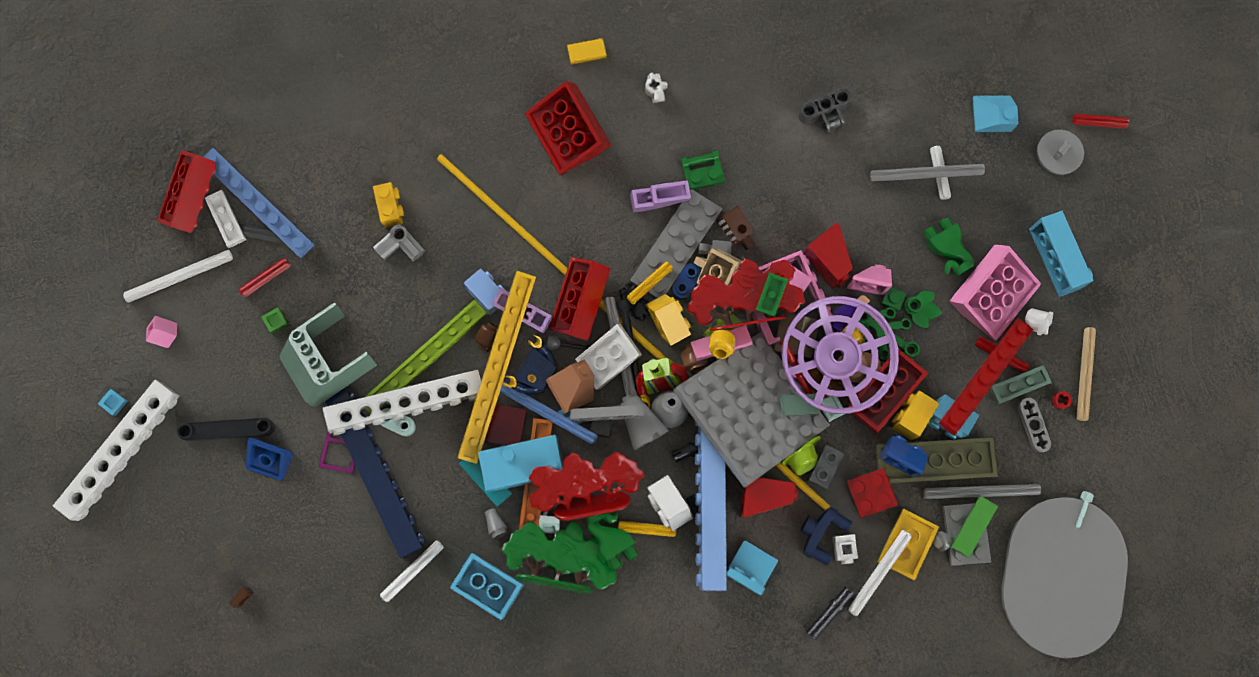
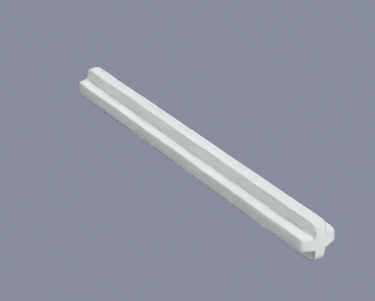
[123,250,233,302]

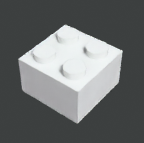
[647,475,693,531]

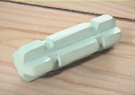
[1076,491,1094,529]

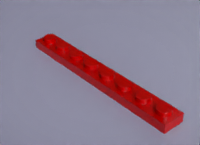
[938,318,1034,436]

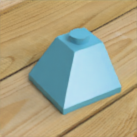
[973,96,1019,132]

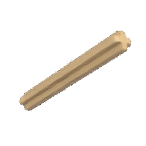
[1076,327,1096,421]

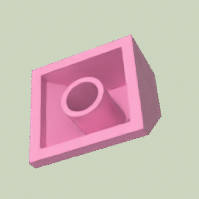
[846,265,892,296]

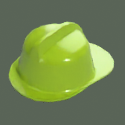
[782,436,821,475]

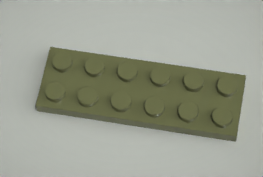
[875,437,998,483]

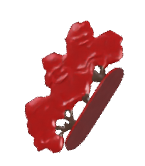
[687,258,805,331]

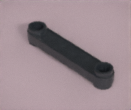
[177,418,275,441]

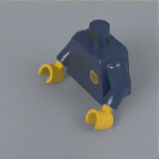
[502,335,558,395]

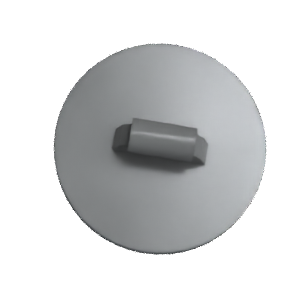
[1037,130,1084,175]

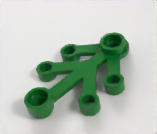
[859,307,920,361]

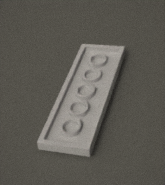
[630,189,723,298]

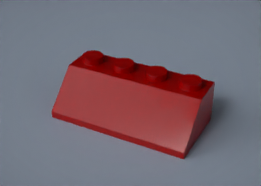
[157,150,216,233]
[549,257,611,341]

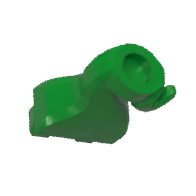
[923,217,974,277]
[586,511,638,571]

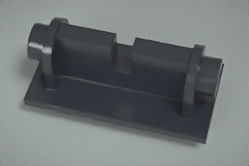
[619,283,650,322]

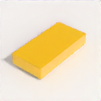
[567,38,607,64]

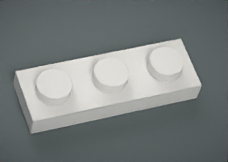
[205,190,246,248]

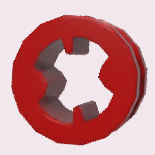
[1052,391,1072,410]

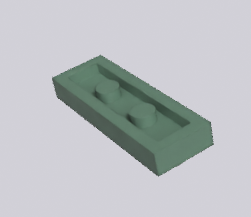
[990,365,1052,405]

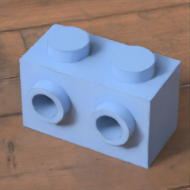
[463,268,505,315]

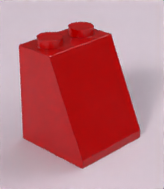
[803,222,853,289]
[739,478,798,518]

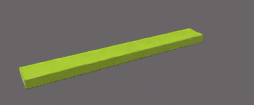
[365,299,488,414]

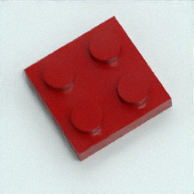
[847,468,899,518]

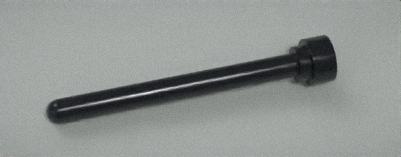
[616,300,640,391]

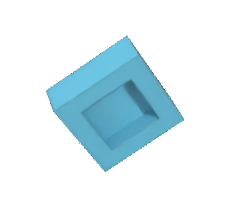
[98,389,128,416]

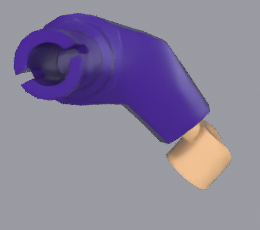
[830,295,870,333]

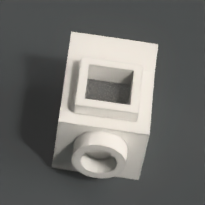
[832,534,858,564]

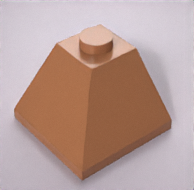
[546,359,595,414]

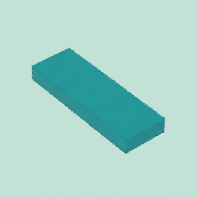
[459,459,512,507]

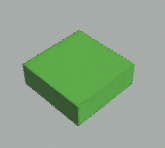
[261,307,289,334]

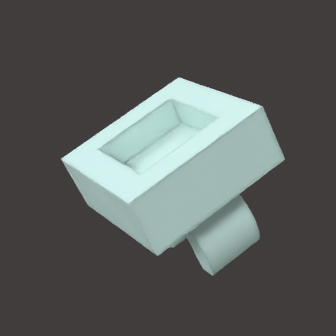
[539,512,560,534]

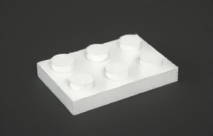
[575,324,642,390]

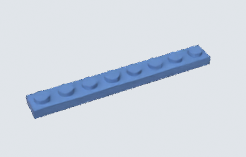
[204,148,314,258]

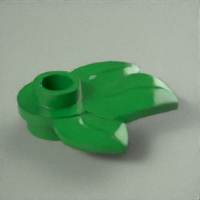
[904,291,942,329]

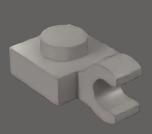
[698,240,732,255]

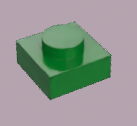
[881,287,907,312]

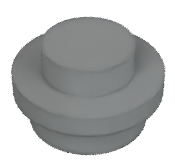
[933,531,951,551]

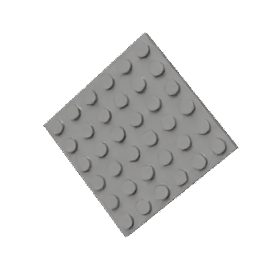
[673,332,830,488]

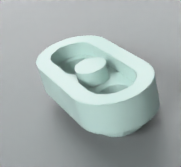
[380,408,416,437]

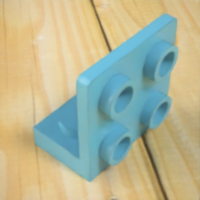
[726,541,778,595]

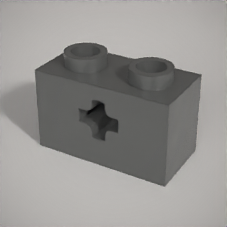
[806,445,844,491]

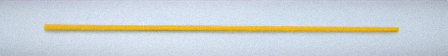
[437,154,830,511]

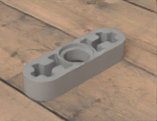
[1018,398,1051,453]

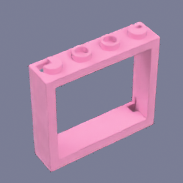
[752,250,832,346]

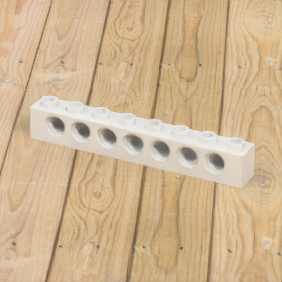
[323,370,481,435]
[53,380,179,521]

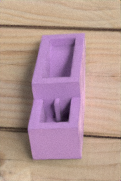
[630,180,691,213]

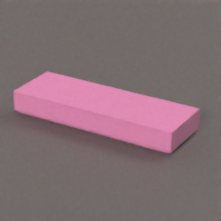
[690,325,752,361]

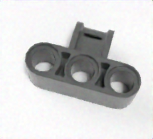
[799,88,852,133]

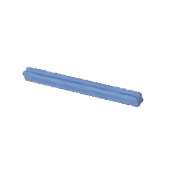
[500,382,597,444]

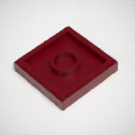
[484,404,527,446]

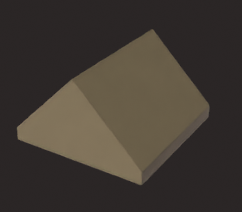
[774,313,818,359]

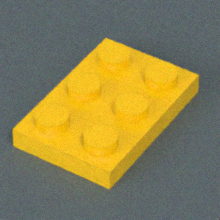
[877,509,939,580]

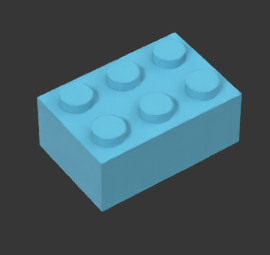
[450,553,524,620]

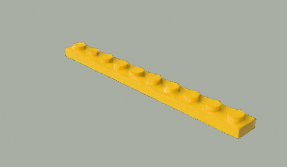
[457,271,536,464]

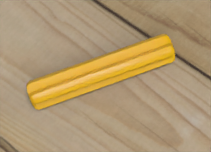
[627,262,673,304]
[618,521,676,537]

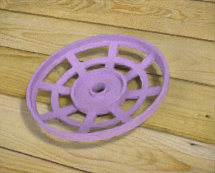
[782,296,899,414]

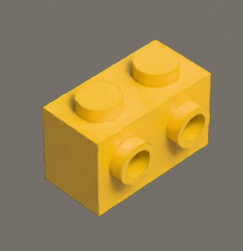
[373,182,404,228]

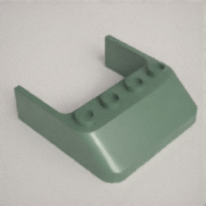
[280,302,377,407]

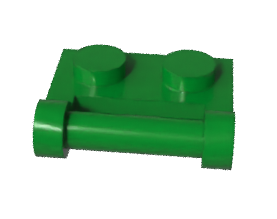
[681,150,725,190]

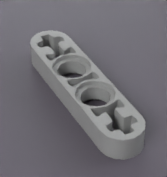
[570,405,644,422]

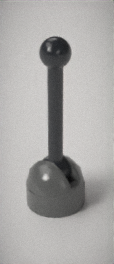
[547,334,591,350]

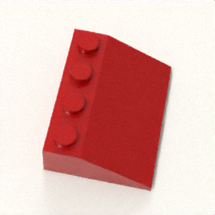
[525,81,611,175]

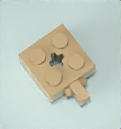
[694,248,742,286]

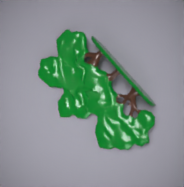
[501,521,617,593]

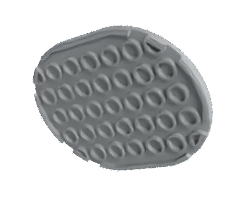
[1001,497,1128,658]

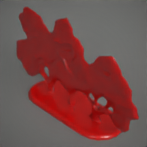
[528,452,645,520]

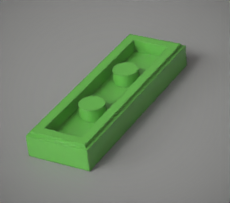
[950,496,998,558]

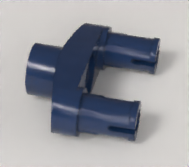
[800,506,852,565]

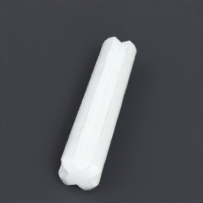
[930,146,951,200]

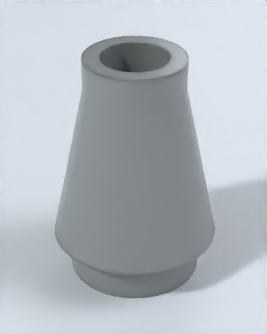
[485,508,507,539]

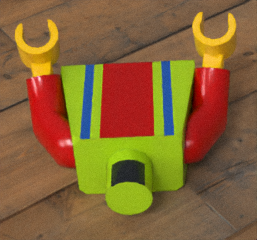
[636,358,689,408]

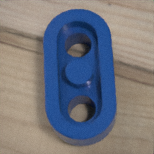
[672,264,701,300]

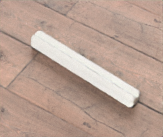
[380,540,444,602]

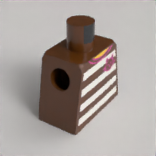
[717,205,755,250]

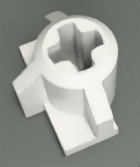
[645,73,668,103]
[1025,308,1053,336]

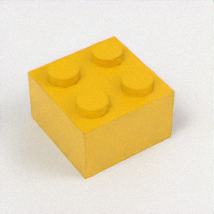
[645,294,691,346]
[891,391,940,441]

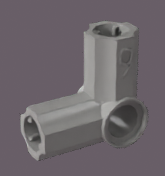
[373,225,425,261]

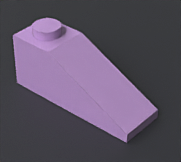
[491,288,553,333]

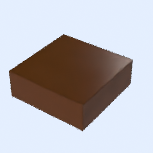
[229,587,253,608]

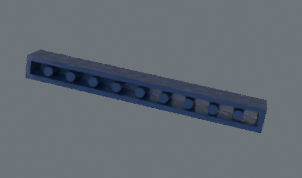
[325,384,425,558]

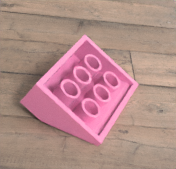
[949,245,1041,341]

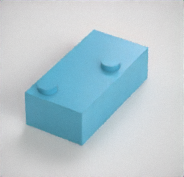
[1029,211,1093,297]
[478,435,564,492]

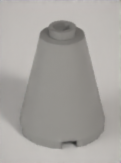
[651,390,689,428]
[620,394,668,450]

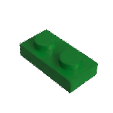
[756,273,788,317]

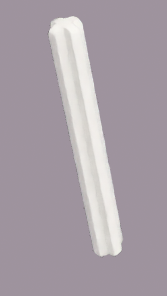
[848,530,912,616]

